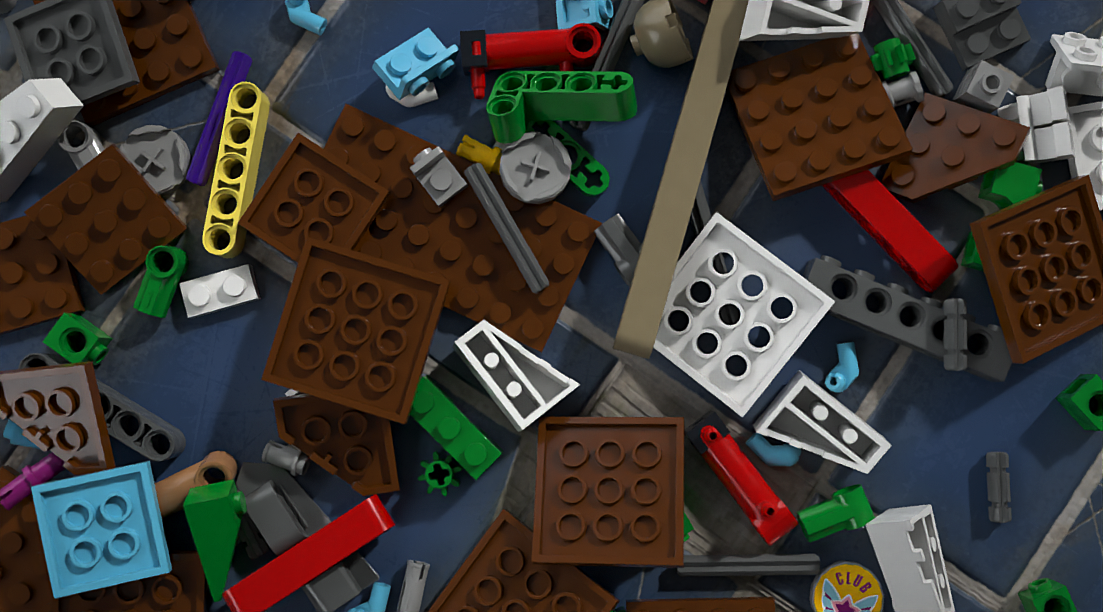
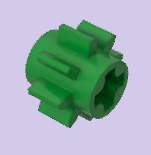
[870,37,916,81]
[418,450,463,496]

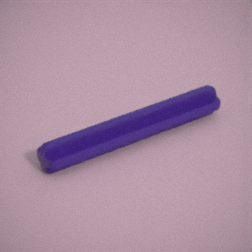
[186,51,252,186]

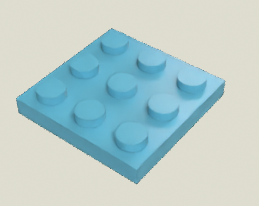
[31,461,172,599]

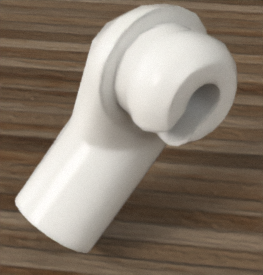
[385,82,438,108]

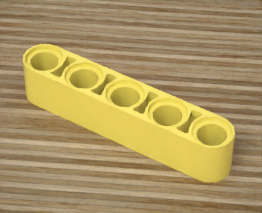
[202,82,270,258]

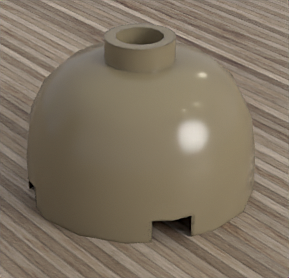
[630,0,694,68]

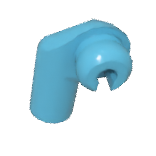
[285,0,327,35]
[825,342,859,393]
[745,433,801,466]
[347,582,391,612]

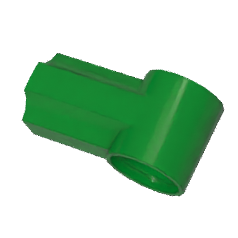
[133,245,189,318]
[796,484,875,542]

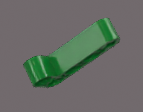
[486,71,637,144]

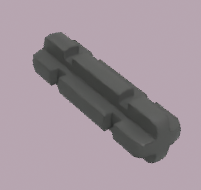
[944,298,967,371]
[986,451,1012,523]
[237,490,269,560]

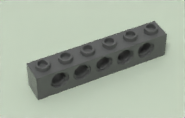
[802,255,1012,382]

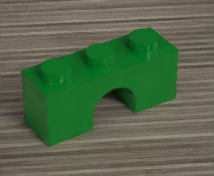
[961,162,1043,272]
[410,376,504,480]

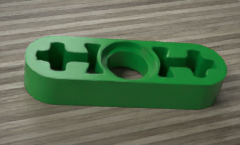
[525,120,610,197]

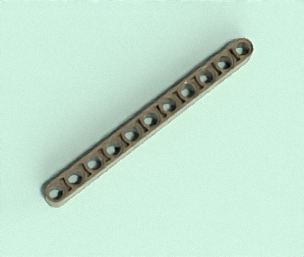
[613,0,749,359]

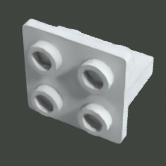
[1045,32,1103,97]

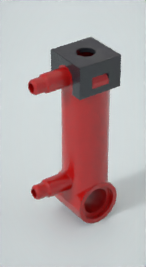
[460,23,601,99]
[684,410,799,546]

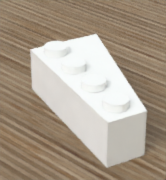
[0,78,84,203]

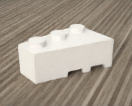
[739,0,870,41]
[453,320,580,432]
[753,370,892,474]
[865,504,955,612]

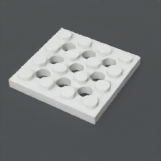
[654,212,835,417]

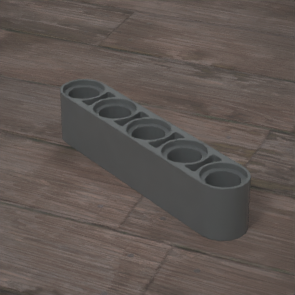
[18,353,186,461]

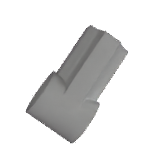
[57,120,105,170]

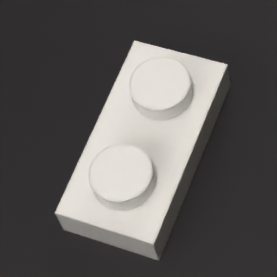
[179,264,261,318]

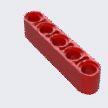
[821,170,959,293]
[221,494,396,612]

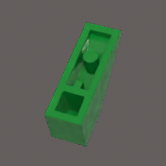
[183,479,247,602]

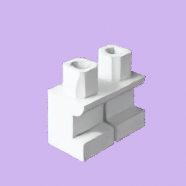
[998,86,1076,164]

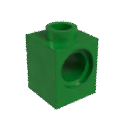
[43,312,113,366]
[1055,374,1103,431]
[1018,578,1077,612]

